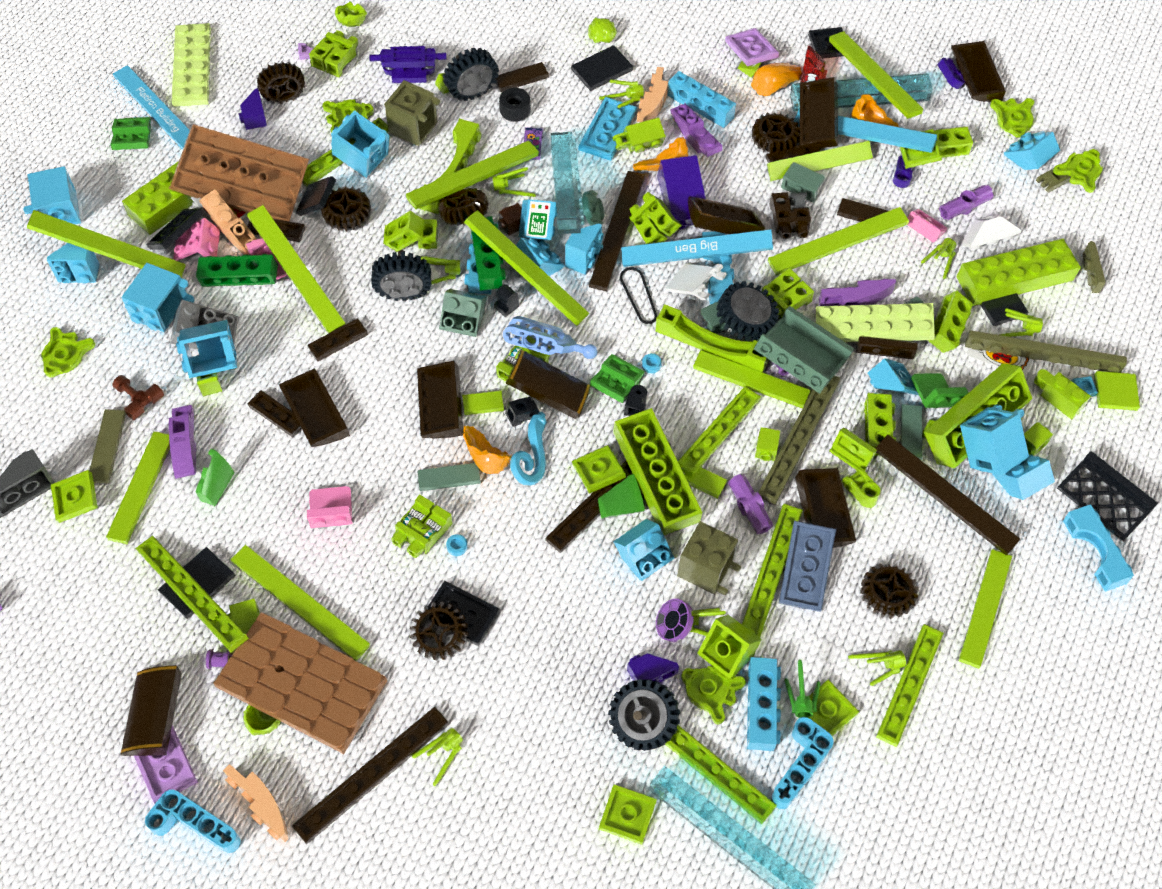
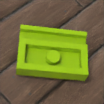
[829,427,877,471]

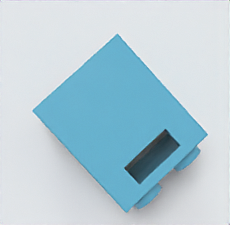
[331,110,389,178]
[23,166,81,225]
[121,263,195,332]
[176,320,237,378]
[960,405,1029,476]

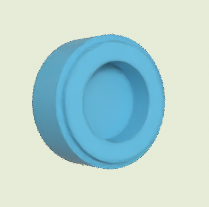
[642,353,662,373]
[446,534,468,556]

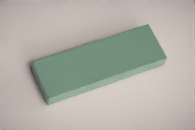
[900,404,922,460]
[417,463,481,491]

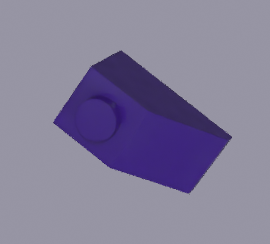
[238,88,267,130]
[627,653,679,682]

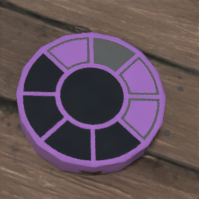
[656,598,694,643]

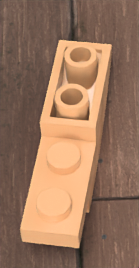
[637,67,668,122]
[199,189,258,255]
[223,764,289,842]

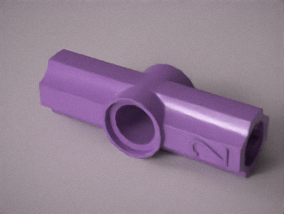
[939,185,994,220]
[728,474,773,534]

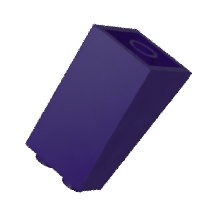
[657,155,706,229]

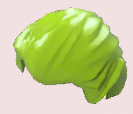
[335,1,367,27]
[587,17,617,43]
[243,704,281,736]

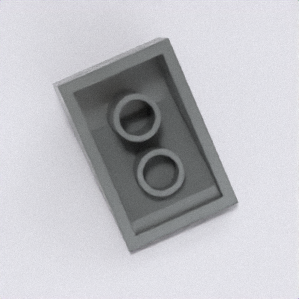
[0,448,55,518]

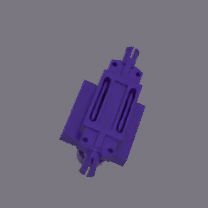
[369,46,447,83]

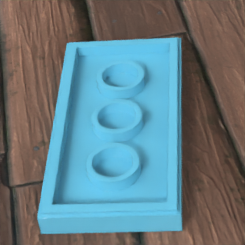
[578,97,638,161]

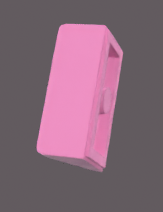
[907,209,948,242]

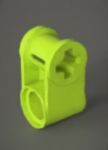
[842,468,881,508]

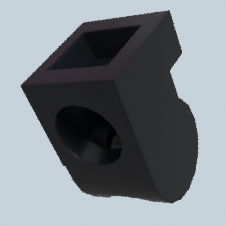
[494,284,519,318]
[624,385,648,416]
[505,397,540,427]

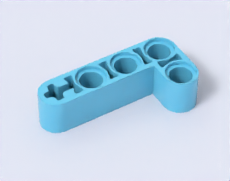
[771,717,834,809]
[145,790,241,853]

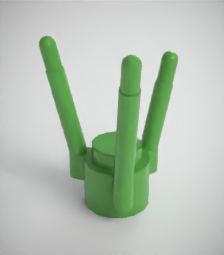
[784,659,821,718]

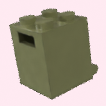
[384,80,440,146]
[677,521,741,595]

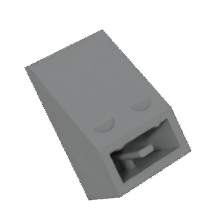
[170,300,239,349]

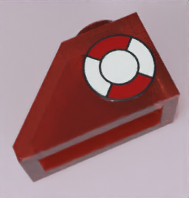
[800,46,827,83]

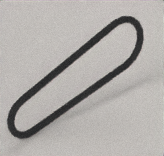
[620,267,657,324]

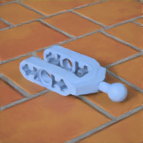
[503,316,598,359]

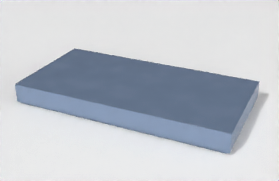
[778,521,836,612]

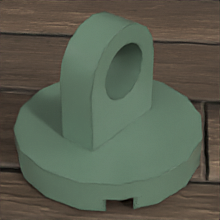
[569,190,605,226]

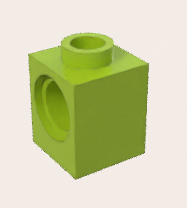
[417,219,438,249]
[1024,422,1053,456]
[755,427,780,461]

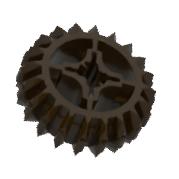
[257,61,305,104]
[752,112,800,154]
[321,185,371,232]
[439,188,489,226]
[860,562,919,619]
[410,601,469,661]

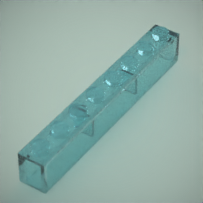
[790,73,933,112]
[550,132,584,234]
[649,765,816,889]

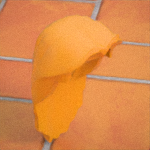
[751,63,802,96]
[851,94,899,127]
[633,137,689,171]
[463,425,512,474]

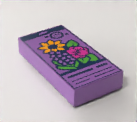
[524,127,543,160]

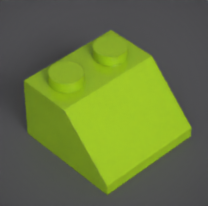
[697,614,762,680]

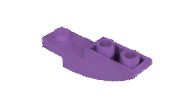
[670,103,722,157]
[819,279,896,306]
[169,405,196,479]

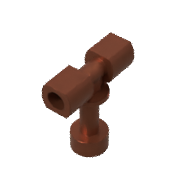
[112,375,164,420]

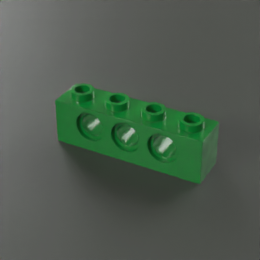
[471,216,506,291]
[196,254,278,287]

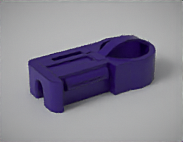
[937,57,965,89]
[893,155,913,188]

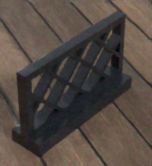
[1057,451,1158,542]

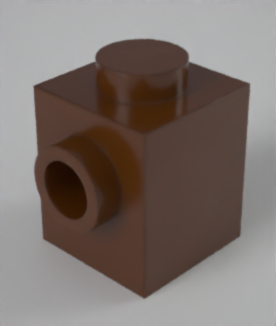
[498,203,522,236]

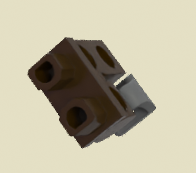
[769,192,811,239]

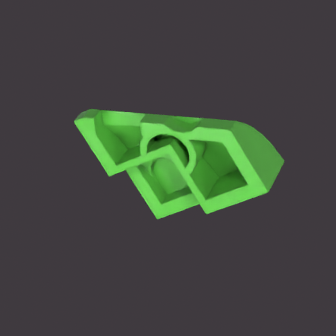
[195,449,235,506]
[598,474,645,519]

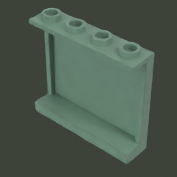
[754,306,854,394]

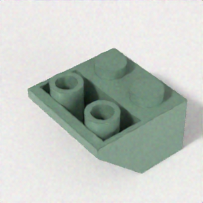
[439,288,487,337]

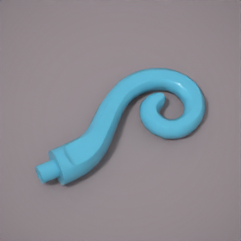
[510,412,547,486]

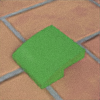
[111,117,151,150]
[590,354,645,404]

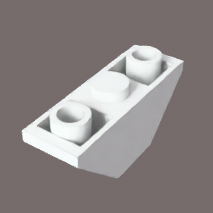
[962,215,1021,250]

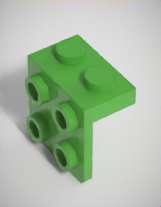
[911,373,969,408]

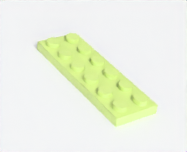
[172,23,211,107]
[816,303,935,342]

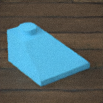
[867,358,919,396]

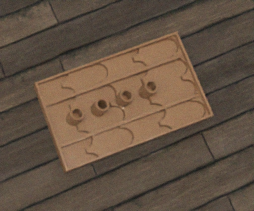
[169,124,309,221]
[213,612,387,754]

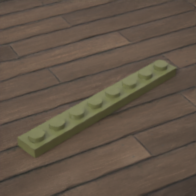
[965,330,1127,373]
[758,376,841,505]

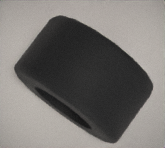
[499,87,531,122]

